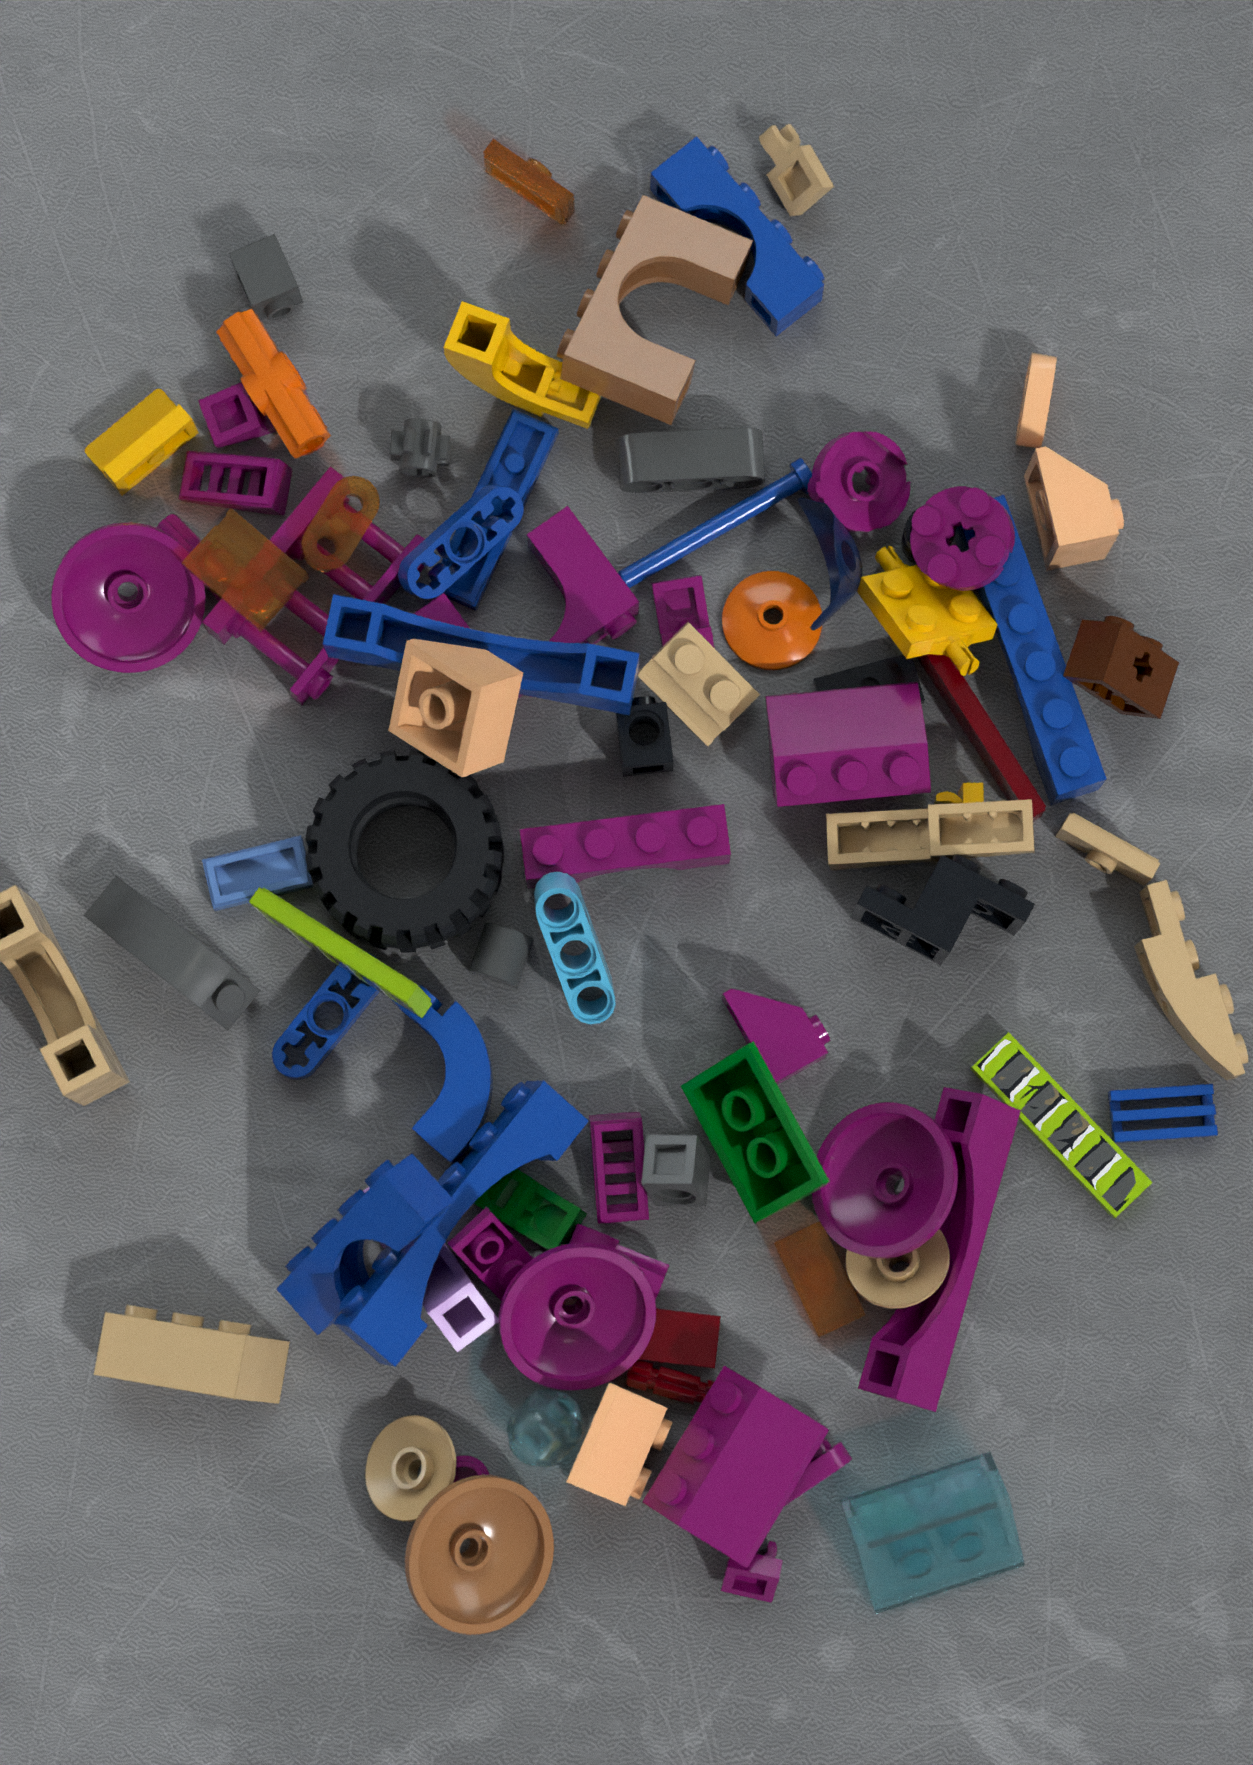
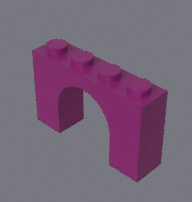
[414,506,639,699]

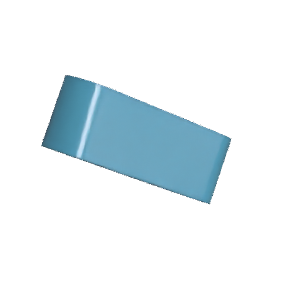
[534,872,616,1025]

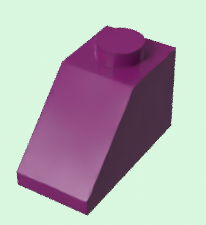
[722,988,831,1085]

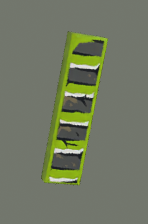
[249,887,432,1018]
[970,1032,1153,1219]

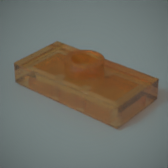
[483,139,575,225]
[773,1221,866,1338]

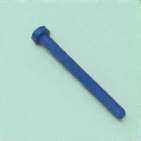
[618,458,812,588]

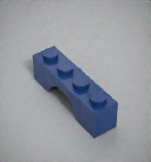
[650,136,824,337]
[277,1153,455,1335]

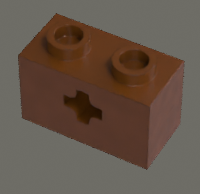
[1063,616,1179,719]

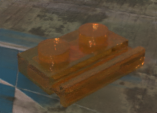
[182,508,310,632]

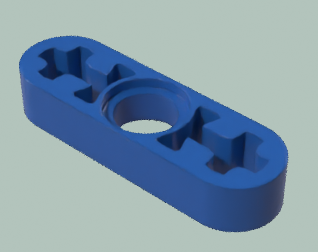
[398,484,524,599]
[272,952,379,1080]

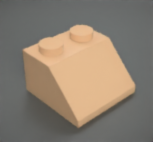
[1024,446,1124,571]
[388,639,523,777]
[566,1382,673,1506]

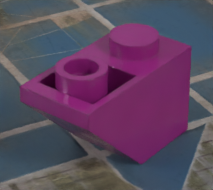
[447,1207,533,1301]

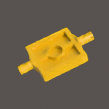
[857,546,998,676]

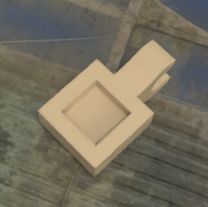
[759,124,834,216]

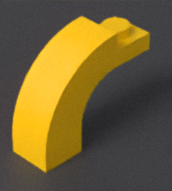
[443,301,601,429]

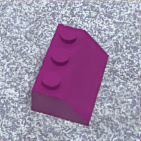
[765,682,931,807]
[643,1365,829,1568]

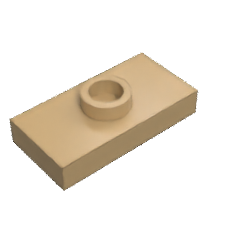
[1055,813,1160,886]

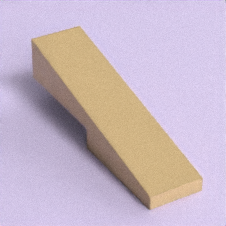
[826,799,1035,870]

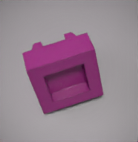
[721,1541,783,1603]

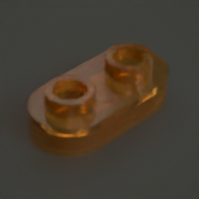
[301,476,380,572]

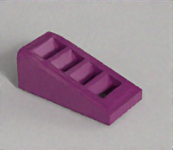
[179,450,292,516]
[589,1112,649,1224]

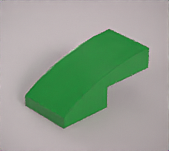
[474,1169,587,1250]

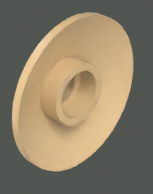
[845,1229,950,1308]
[365,1415,456,1522]

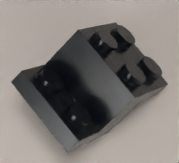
[851,854,1035,965]

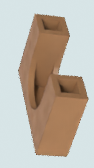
[557,195,753,425]

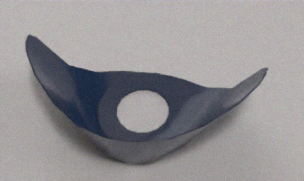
[797,498,862,630]

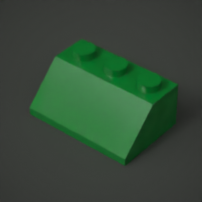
[681,1041,830,1224]

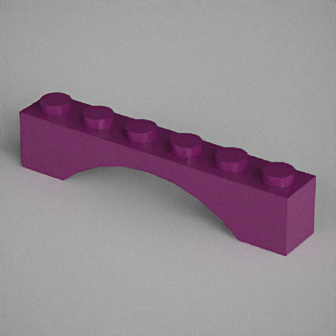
[858,1087,1021,1412]

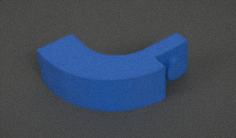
[391,984,493,1165]

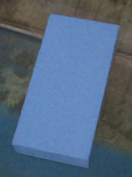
[202,835,314,911]

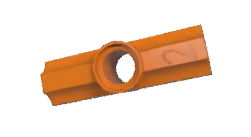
[216,308,331,459]

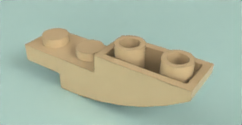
[1134,880,1248,1080]

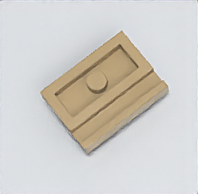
[638,622,760,746]

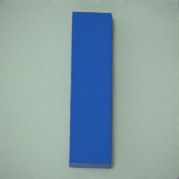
[441,409,559,611]

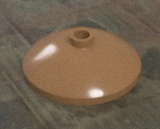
[405,1475,554,1635]

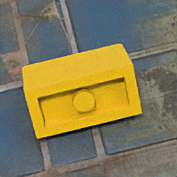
[85,388,199,496]

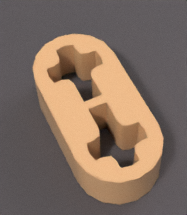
[1015,353,1057,448]

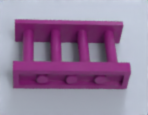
[202,467,425,706]

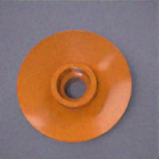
[722,571,822,670]

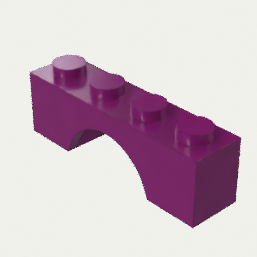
[520,804,731,889]

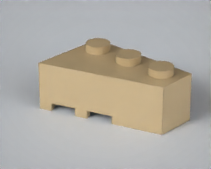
[94,1305,290,1404]

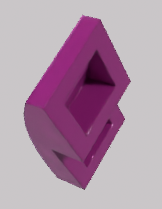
[198,369,309,448]
[651,575,715,649]

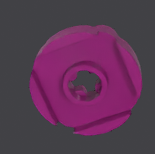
[808,431,910,532]
[910,486,1015,591]

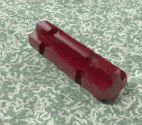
[626,1360,715,1405]

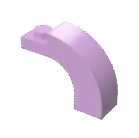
[363,1187,499,1352]

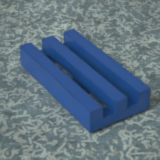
[1108,1084,1218,1143]

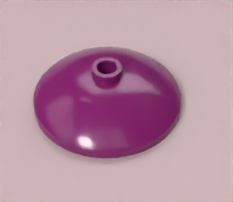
[51,522,206,673]
[812,1102,958,1259]
[499,1243,656,1390]

